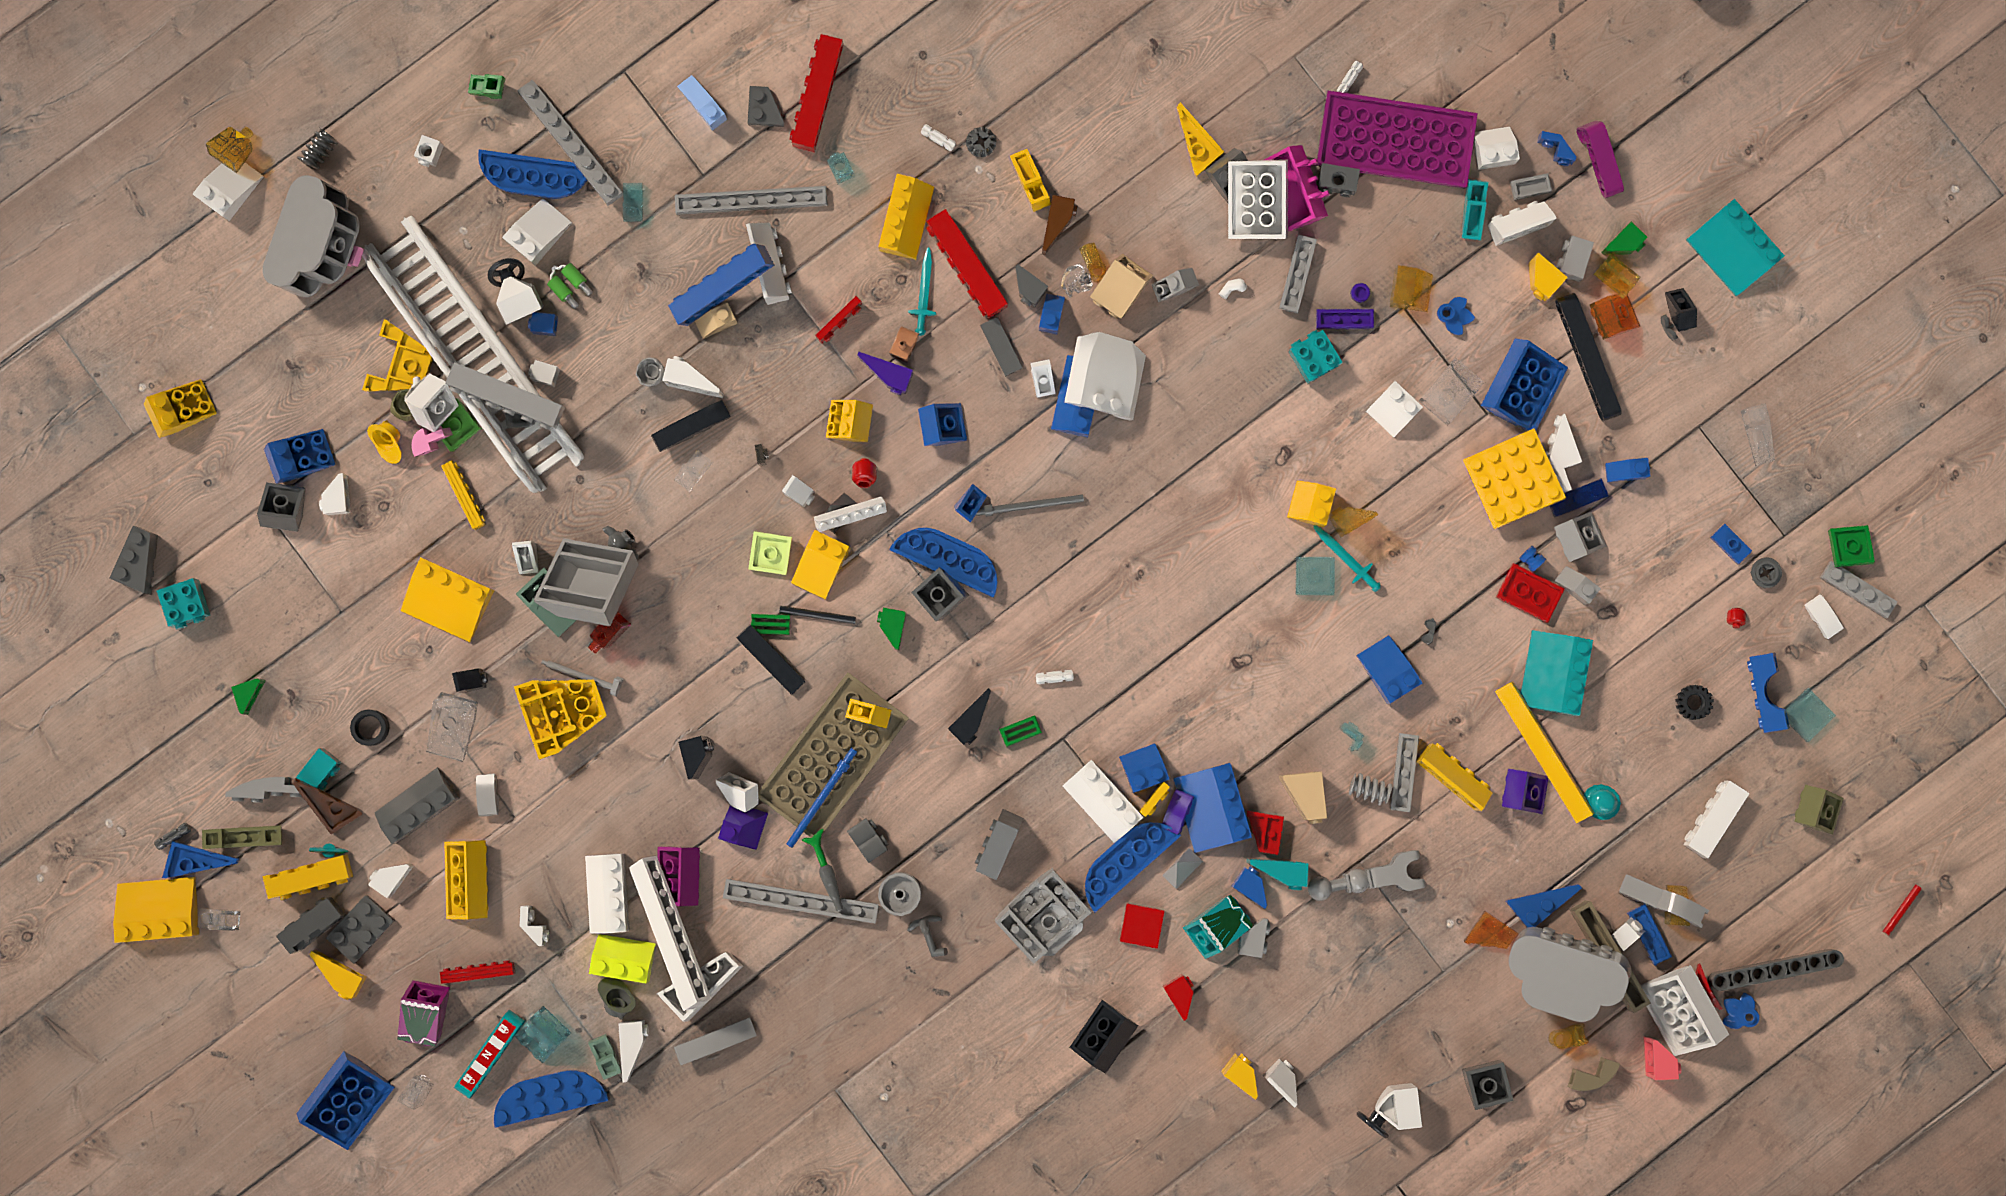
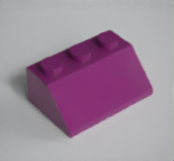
[657,846,700,906]

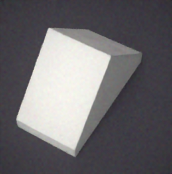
[512,541,538,574]

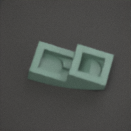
[588,1034,622,1080]

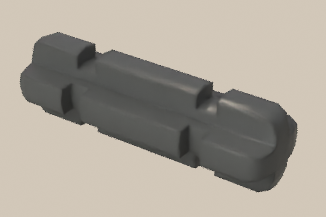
[154,823,191,850]

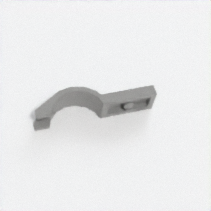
[1618,874,1709,929]

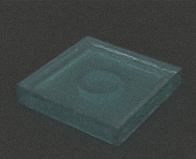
[1295,557,1335,596]
[1786,688,1836,742]

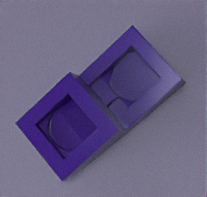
[1162,789,1194,834]

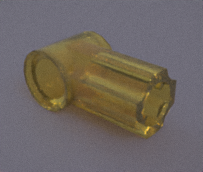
[1079,243,1106,283]

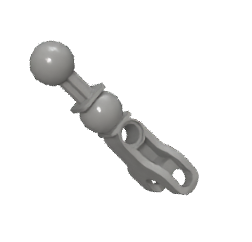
[1308,850,1426,901]

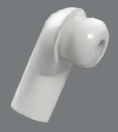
[1219,279,1247,299]

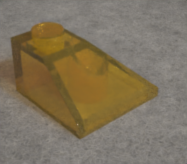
[1329,507,1378,538]

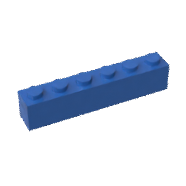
[668,243,775,326]

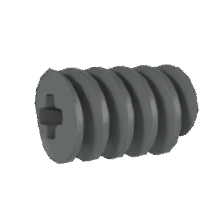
[297,127,338,169]

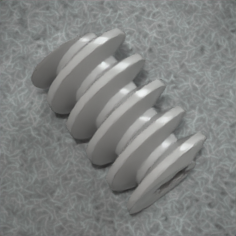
[1349,773,1392,806]

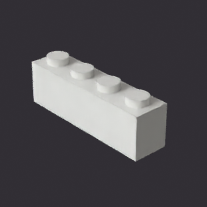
[1684,781,1750,858]

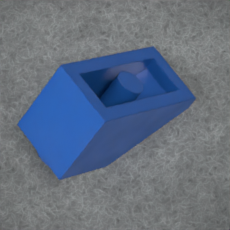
[1039,294,1065,334]
[1605,458,1650,483]
[1232,866,1267,909]

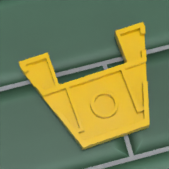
[362,319,433,392]

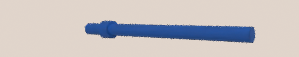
[786,748,857,848]

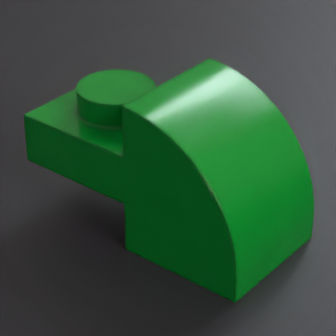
[468,74,506,99]

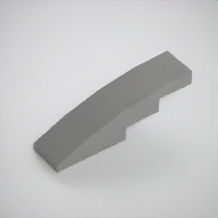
[674,1018,757,1065]

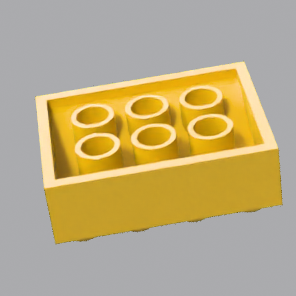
[401,557,495,643]
[113,877,199,943]

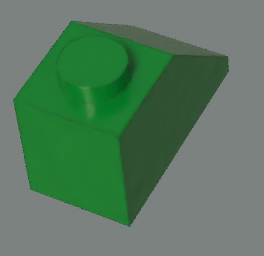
[1601,222,1648,255]
[877,607,906,650]

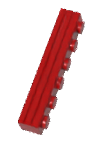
[440,960,515,984]

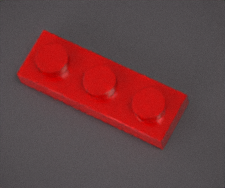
[815,296,862,344]

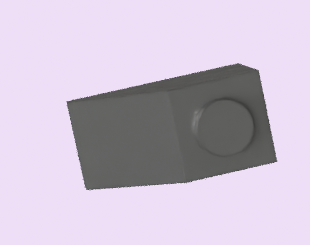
[1015,264,1048,308]

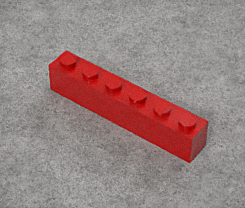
[789,34,844,152]
[926,209,1008,319]

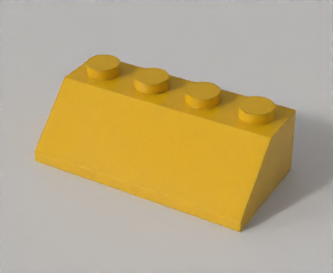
[878,173,934,260]
[1416,743,1493,811]
[444,840,489,919]

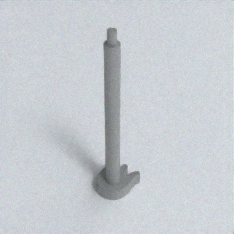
[541,660,624,696]

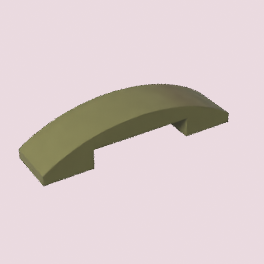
[202,826,282,849]

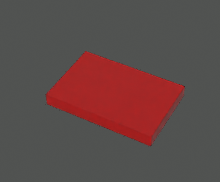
[1496,563,1565,623]

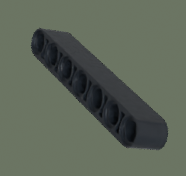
[1555,293,1622,421]

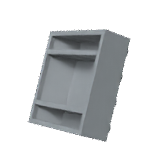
[534,538,639,626]

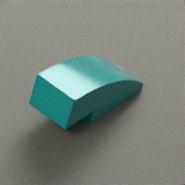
[1462,179,1489,240]

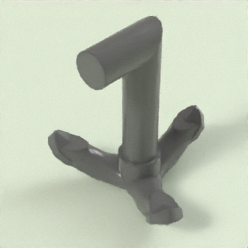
[907,915,948,958]

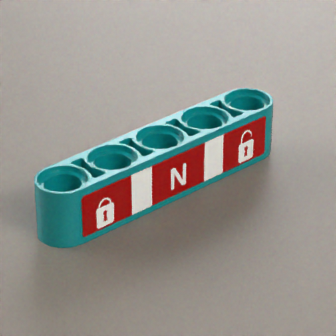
[454,1009,525,1099]

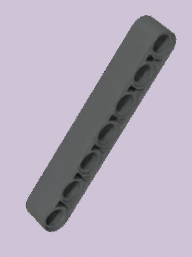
[1708,949,1844,991]

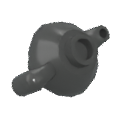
[602,526,638,559]

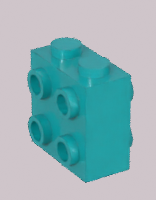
[1288,330,1343,384]
[156,578,211,630]

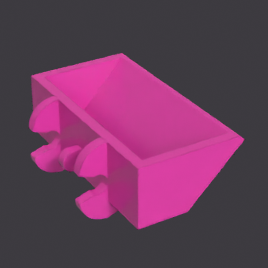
[1264,145,1330,232]

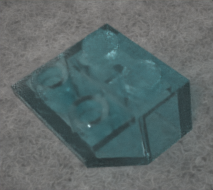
[515,1006,571,1064]

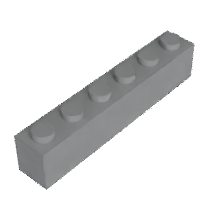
[445,362,565,430]

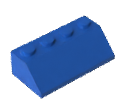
[1051,355,1094,438]

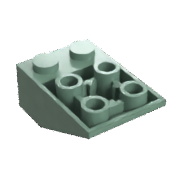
[516,568,577,637]

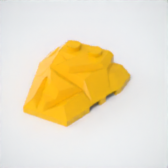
[514,680,607,760]

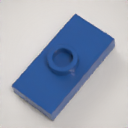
[1710,524,1752,565]

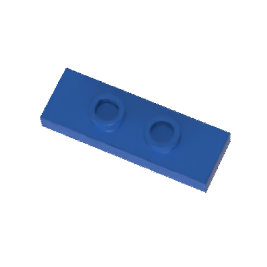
[1627,904,1672,965]

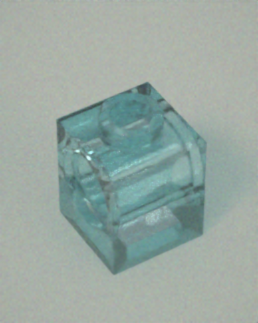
[827,152,855,185]

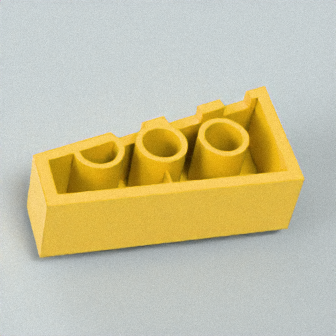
[262,855,353,900]

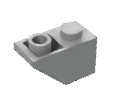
[1152,268,1199,302]
[1238,918,1270,958]

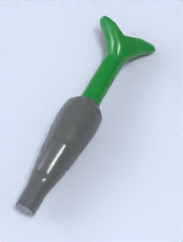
[802,829,844,911]

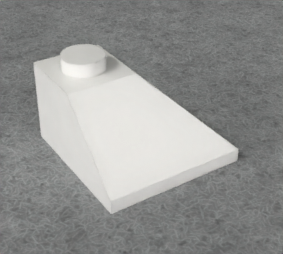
[1263,1059,1297,1108]

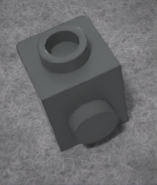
[505,413,536,428]

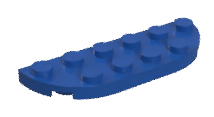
[478,149,587,199]
[889,528,997,598]
[1085,822,1182,912]
[494,1070,609,1128]

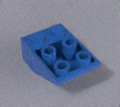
[264,429,335,484]

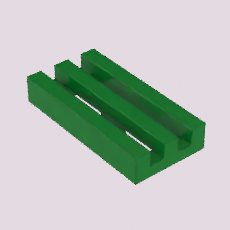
[751,614,790,635]
[999,715,1042,747]

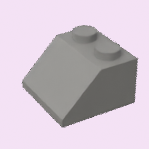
[1554,511,1607,562]

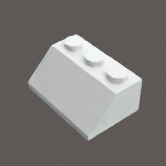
[1488,201,1556,246]

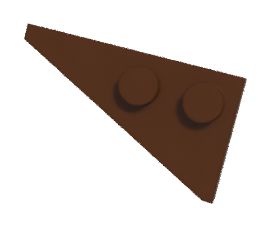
[292,778,363,835]

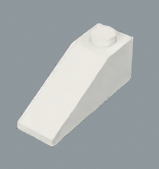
[619,1020,649,1082]

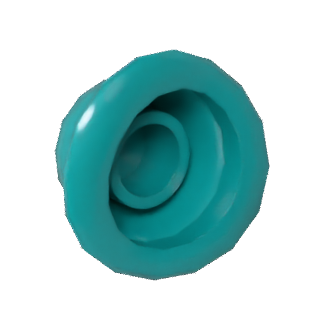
[1583,784,1621,820]

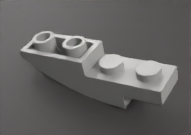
[225,777,302,803]

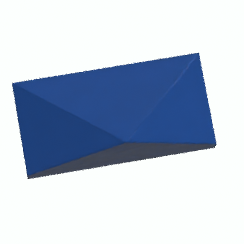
[954,484,987,522]

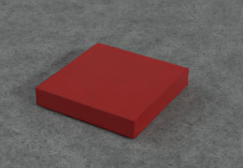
[1120,903,1165,949]

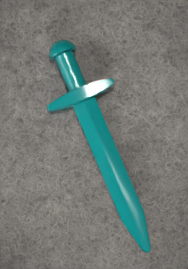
[908,247,937,336]
[1313,525,1381,592]

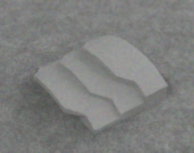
[994,868,1092,964]

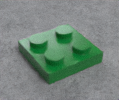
[1828,525,1875,567]

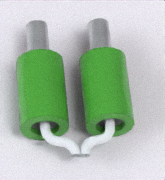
[547,263,593,309]

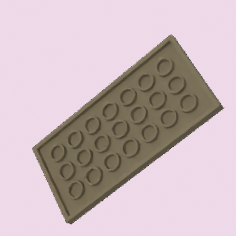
[758,672,909,838]

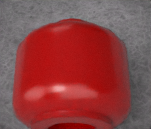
[1727,608,1746,628]

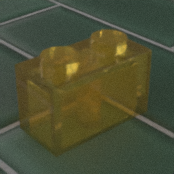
[1593,253,1641,298]

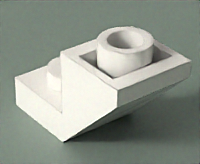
[520,905,549,946]

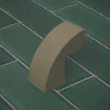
[1567,1057,1620,1091]

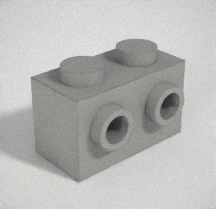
[1556,236,1594,282]

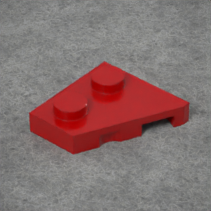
[1247,811,1284,855]

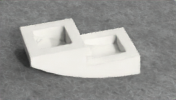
[1804,595,1844,639]

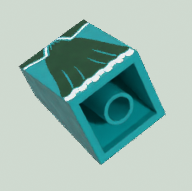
[1183,894,1253,959]

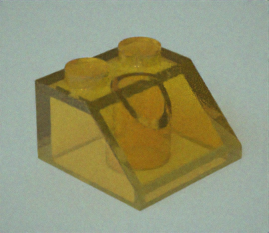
[1390,265,1433,312]

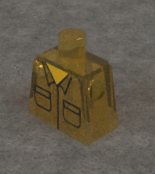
[206,126,254,173]

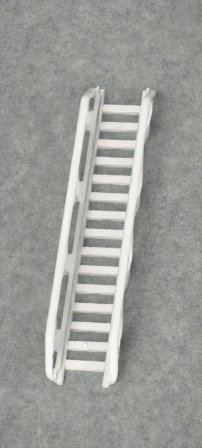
[362,216,584,493]

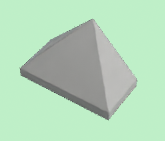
[1162,848,1203,889]

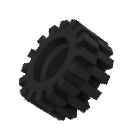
[1675,685,1714,720]

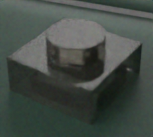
[755,444,769,466]

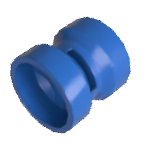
[1519,545,1546,572]

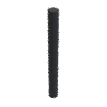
[779,605,856,624]

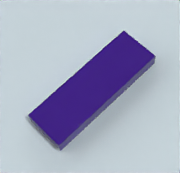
[1316,309,1374,329]

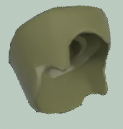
[390,389,414,421]

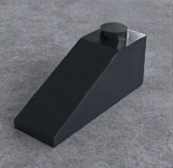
[948,688,991,745]

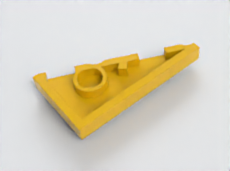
[1177,102,1224,177]

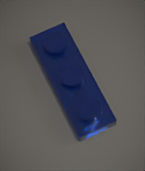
[1550,478,1609,518]

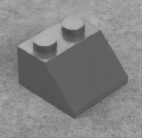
[257,482,305,532]

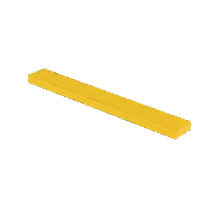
[1495,681,1594,823]

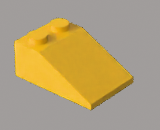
[791,530,850,600]

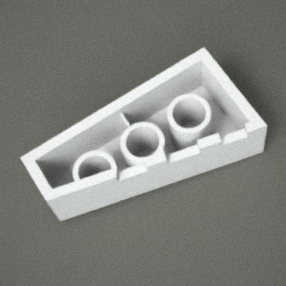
[657,952,743,1022]

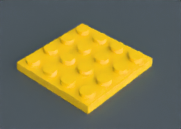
[1463,428,1566,530]

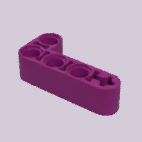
[1576,121,1624,199]

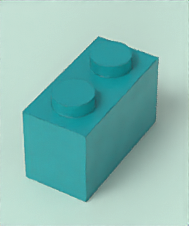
[295,748,342,791]

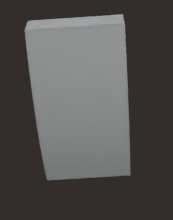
[476,774,499,817]

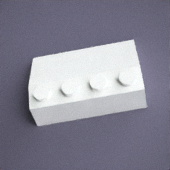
[1228,160,1288,239]
[1641,965,1729,1056]

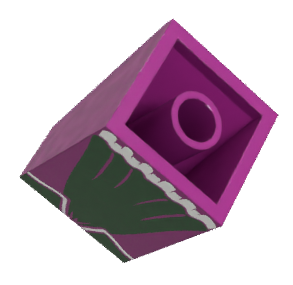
[397,980,450,1046]

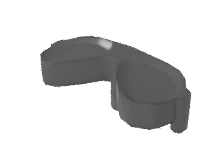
[1661,314,1678,340]
[1421,618,1436,645]

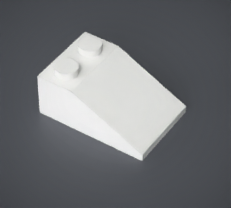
[193,154,264,221]
[502,199,572,266]
[663,356,724,399]

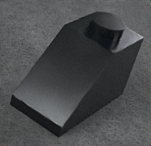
[1665,288,1697,332]
[452,668,488,693]

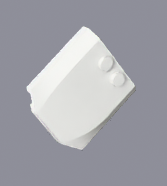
[1065,332,1146,421]

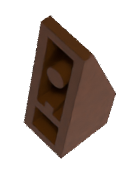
[1042,195,1078,255]

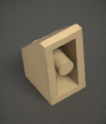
[695,302,738,339]

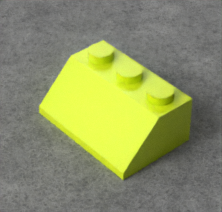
[589,934,656,983]

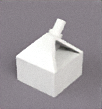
[405,373,459,432]

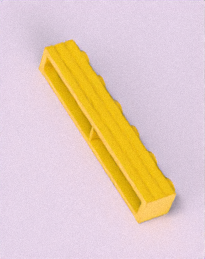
[441,460,486,530]

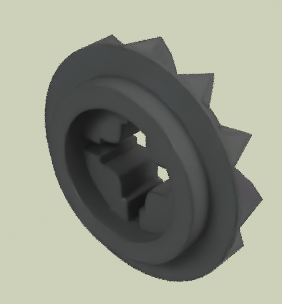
[966,126,996,157]
[1750,557,1782,588]

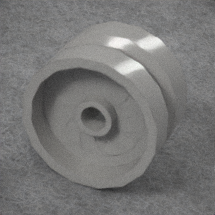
[878,872,921,916]

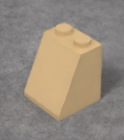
[1090,254,1153,318]
[1279,772,1327,824]

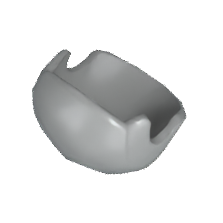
[635,357,665,387]

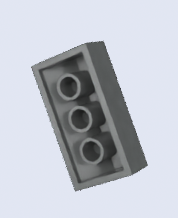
[374,767,460,844]

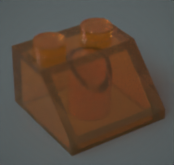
[1589,292,1641,340]

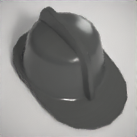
[597,977,636,1020]

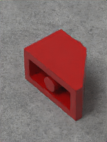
[1163,974,1194,1021]

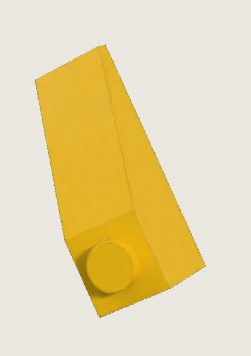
[309,950,367,1000]

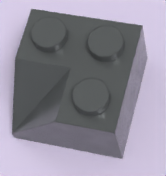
[911,567,969,622]
[1462,1060,1513,1110]

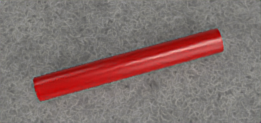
[1882,884,1922,936]

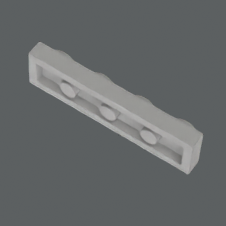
[1279,235,1317,313]
[1820,561,1897,618]
[1390,733,1419,812]

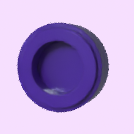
[1350,283,1370,303]

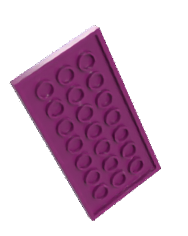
[1316,90,1478,189]

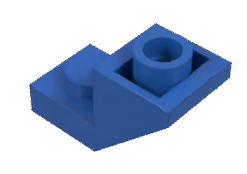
[1537,131,1576,166]

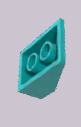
[1246,859,1309,890]

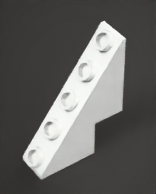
[1545,414,1582,493]

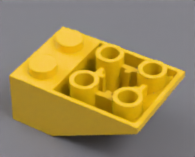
[144,379,217,438]

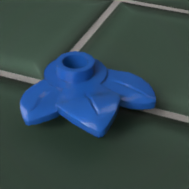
[1437,297,1475,335]
[1722,993,1759,1029]

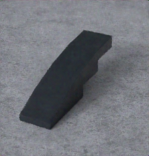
[651,400,731,452]
[736,624,805,695]

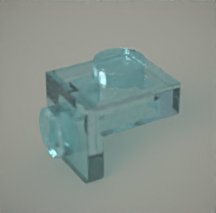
[1339,722,1364,752]

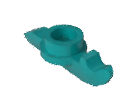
[309,843,348,858]

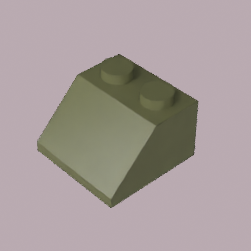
[1794,785,1844,835]

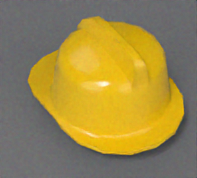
[367,420,402,464]

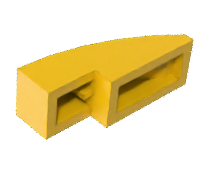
[1010,149,1051,212]

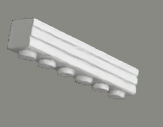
[814,497,887,532]

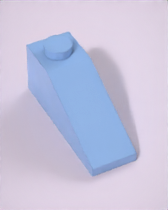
[677,75,727,131]

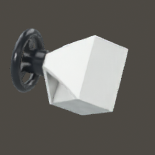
[487,258,544,325]
[1356,1083,1422,1139]

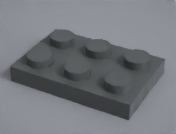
[326,895,395,964]

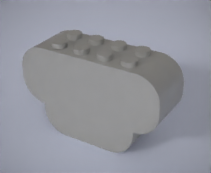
[263,175,360,297]
[1509,927,1631,1022]

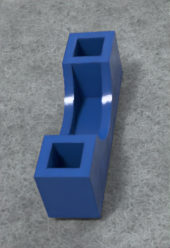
[1747,652,1790,733]

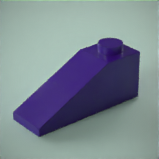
[857,351,913,395]

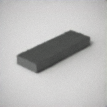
[980,317,1022,377]

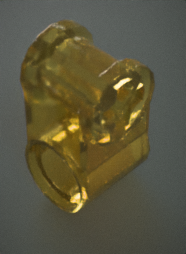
[1548,1023,1589,1049]

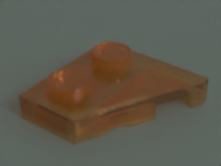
[1464,911,1518,949]

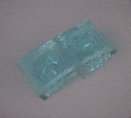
[623,183,643,222]

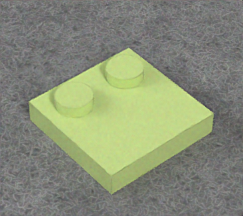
[748,531,792,575]

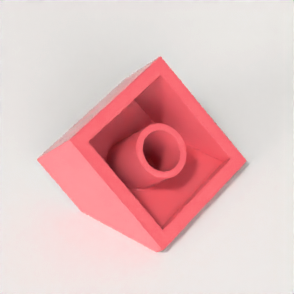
[1644,1036,1681,1080]

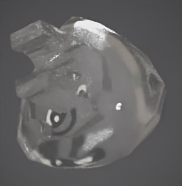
[1061,265,1093,298]

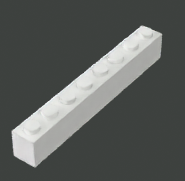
[629,856,711,1011]

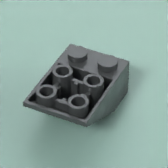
[1204,148,1248,203]

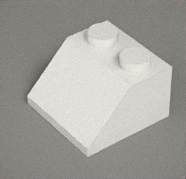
[1473,127,1520,170]
[1366,381,1423,438]

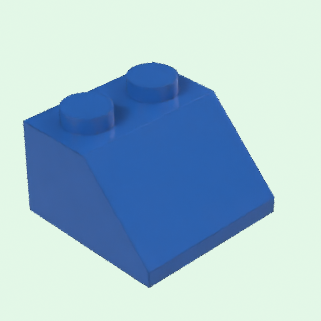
[918,403,967,446]
[1119,743,1170,793]

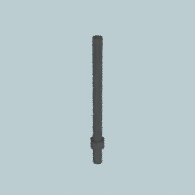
[975,494,1084,517]

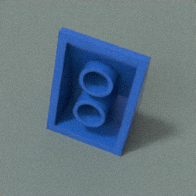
[1356,635,1422,704]

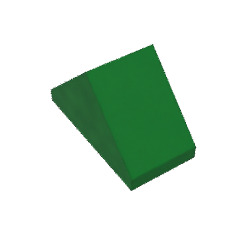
[231,678,266,715]

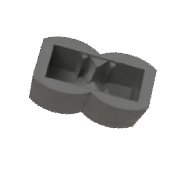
[847,818,889,863]

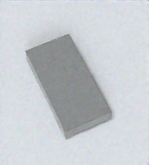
[1510,173,1552,201]

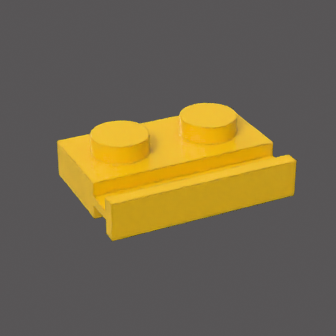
[1138,782,1170,817]

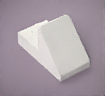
[1031,359,1055,398]

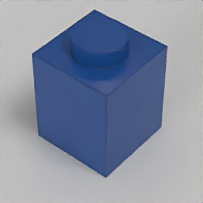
[528,312,558,336]

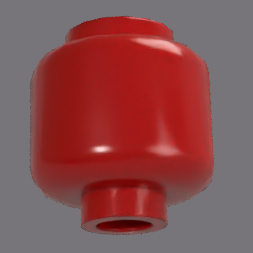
[852,458,877,488]

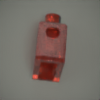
[588,611,631,654]

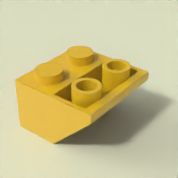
[826,400,873,442]

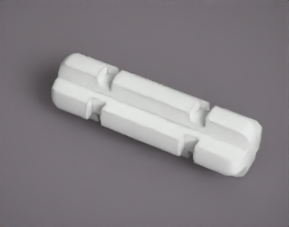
[1337,61,1363,93]
[921,124,956,151]
[1036,670,1074,684]

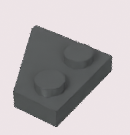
[747,86,785,127]

